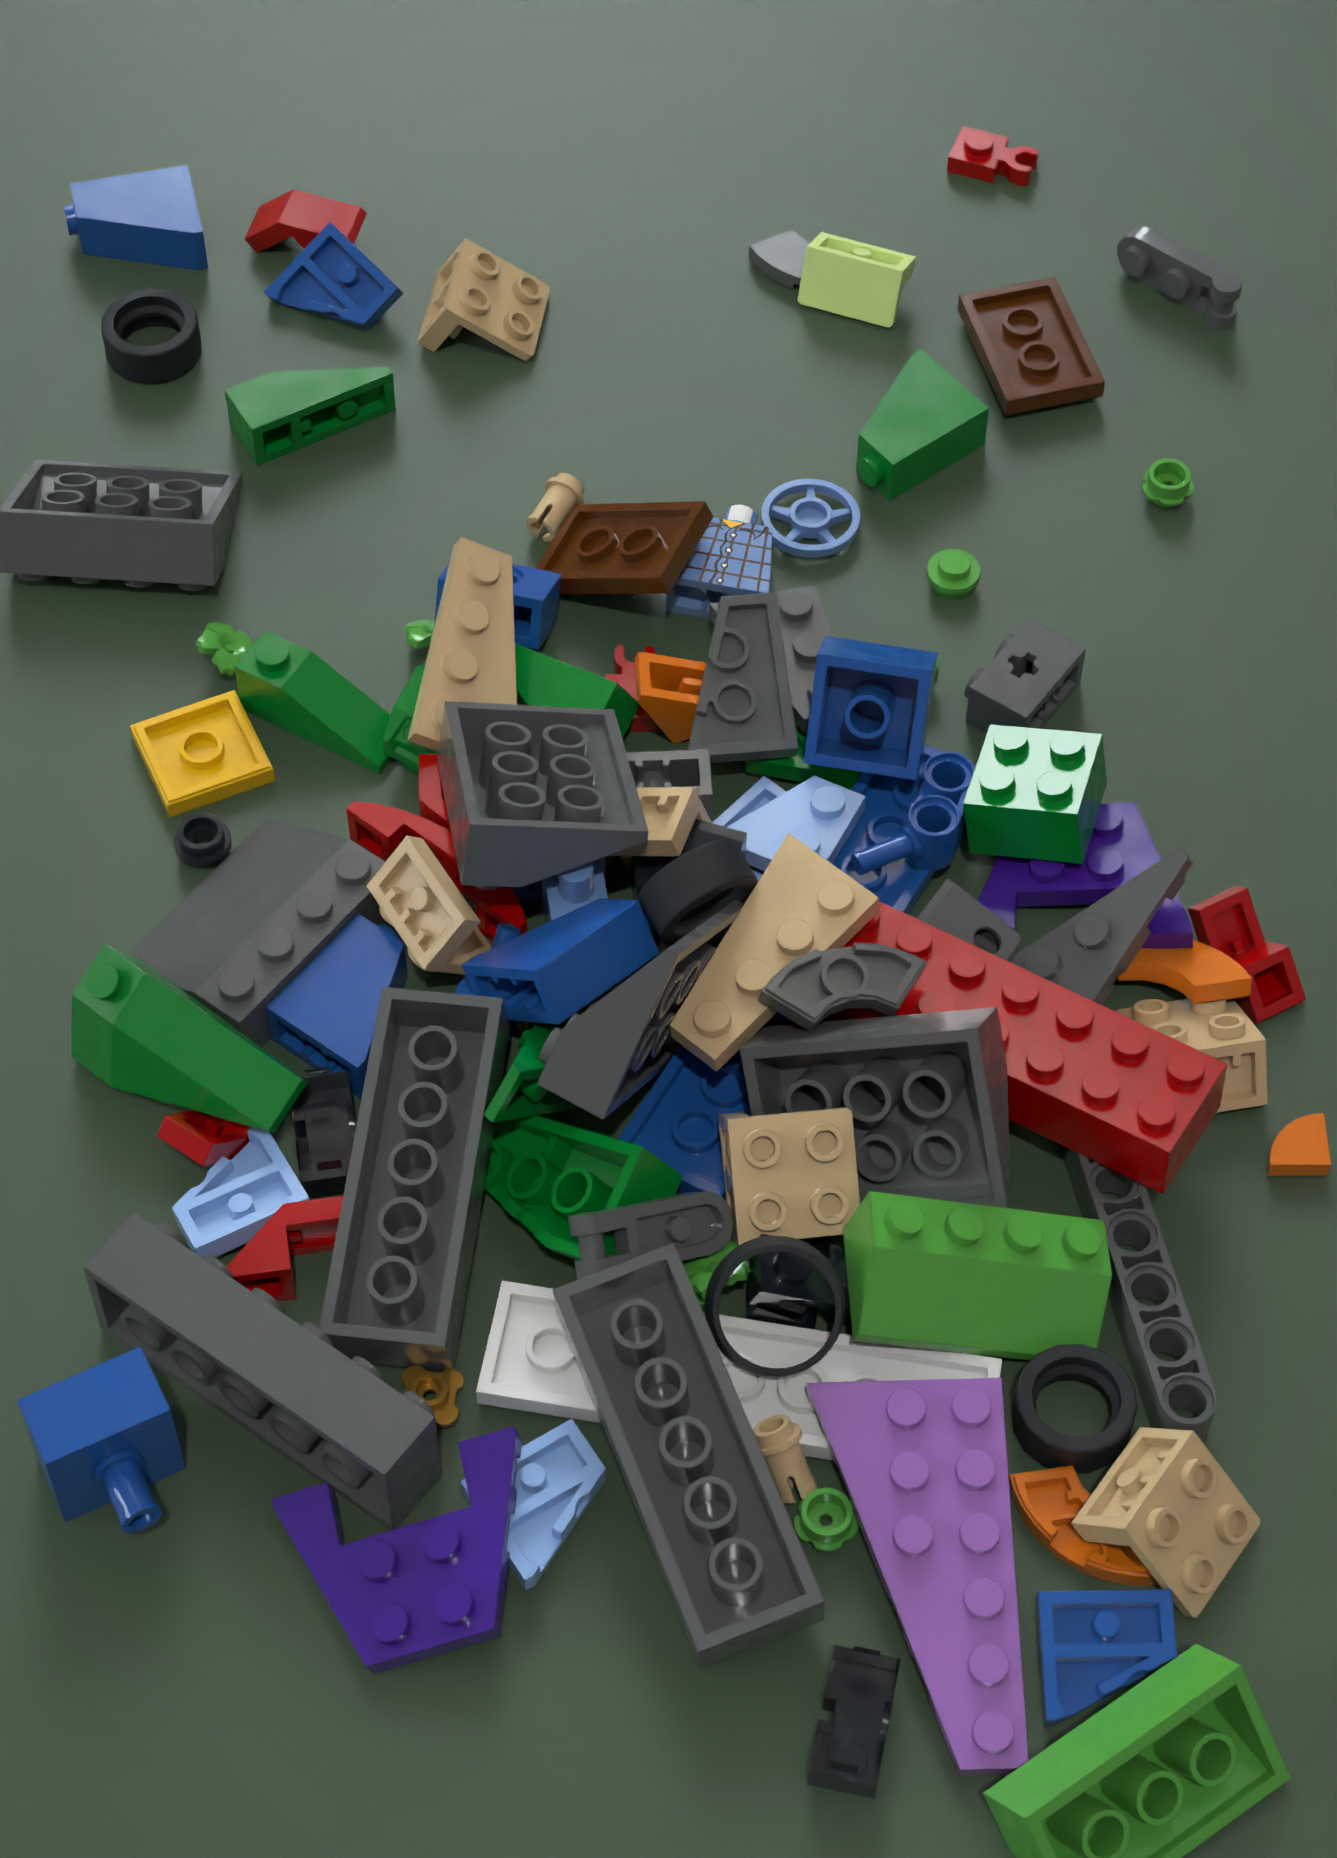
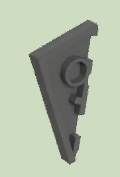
[1011,847,1193,1005]

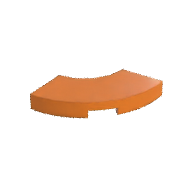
[1117,940,1252,1004]
[1009,1466,1159,1586]

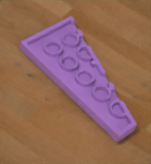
[806,1378,1029,1776]

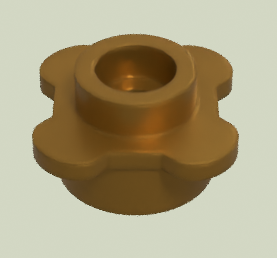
[401,1365,464,1428]

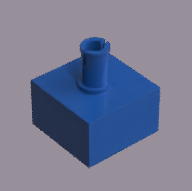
[803,636,938,780]
[17,1346,186,1534]

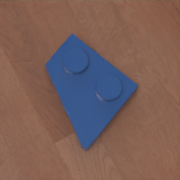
[264,222,404,330]
[1035,1589,1177,1726]

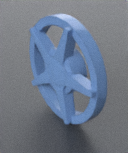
[761,479,860,558]

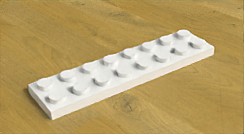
[476,1281,1002,1461]

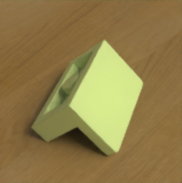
[798,232,916,328]

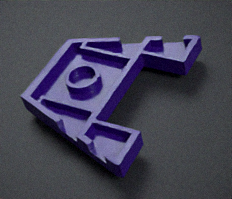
[978,802,1193,954]
[272,1426,522,1674]

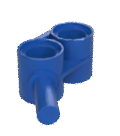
[851,751,975,876]

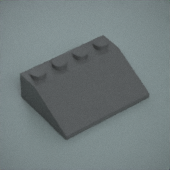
[0,460,243,591]
[437,701,649,890]
[128,818,386,1048]
[537,900,744,1119]
[740,1007,1011,1208]

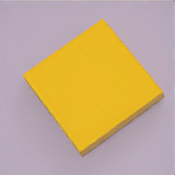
[130,690,275,818]

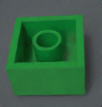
[963,724,1107,864]

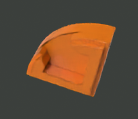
[1267,1113,1331,1176]

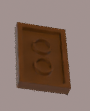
[958,276,1105,415]
[536,501,713,594]

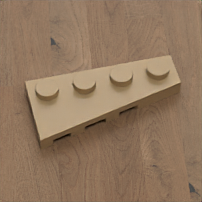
[407,537,517,752]
[670,833,880,1072]

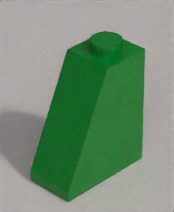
[856,349,989,501]

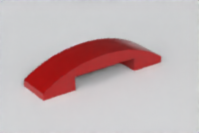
[346,801,527,942]

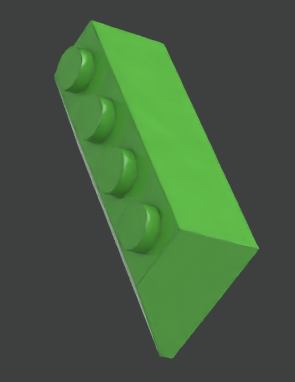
[843,1191,1112,1360]
[983,1644,1291,1858]

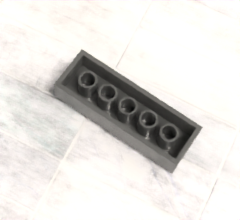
[319,987,510,1371]
[83,1212,442,1530]
[553,1243,825,1670]

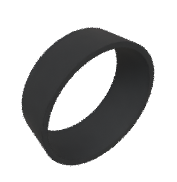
[705,1236,845,1377]

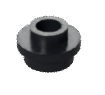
[174,812,232,867]

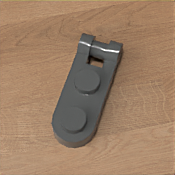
[1117,226,1242,329]
[568,1192,733,1280]

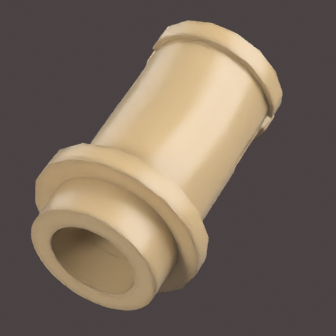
[525,473,584,542]
[753,1415,817,1503]

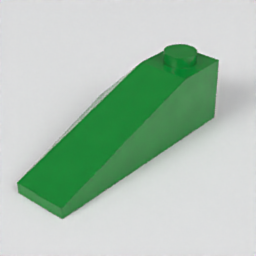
[71,943,308,1133]
[484,1116,683,1260]

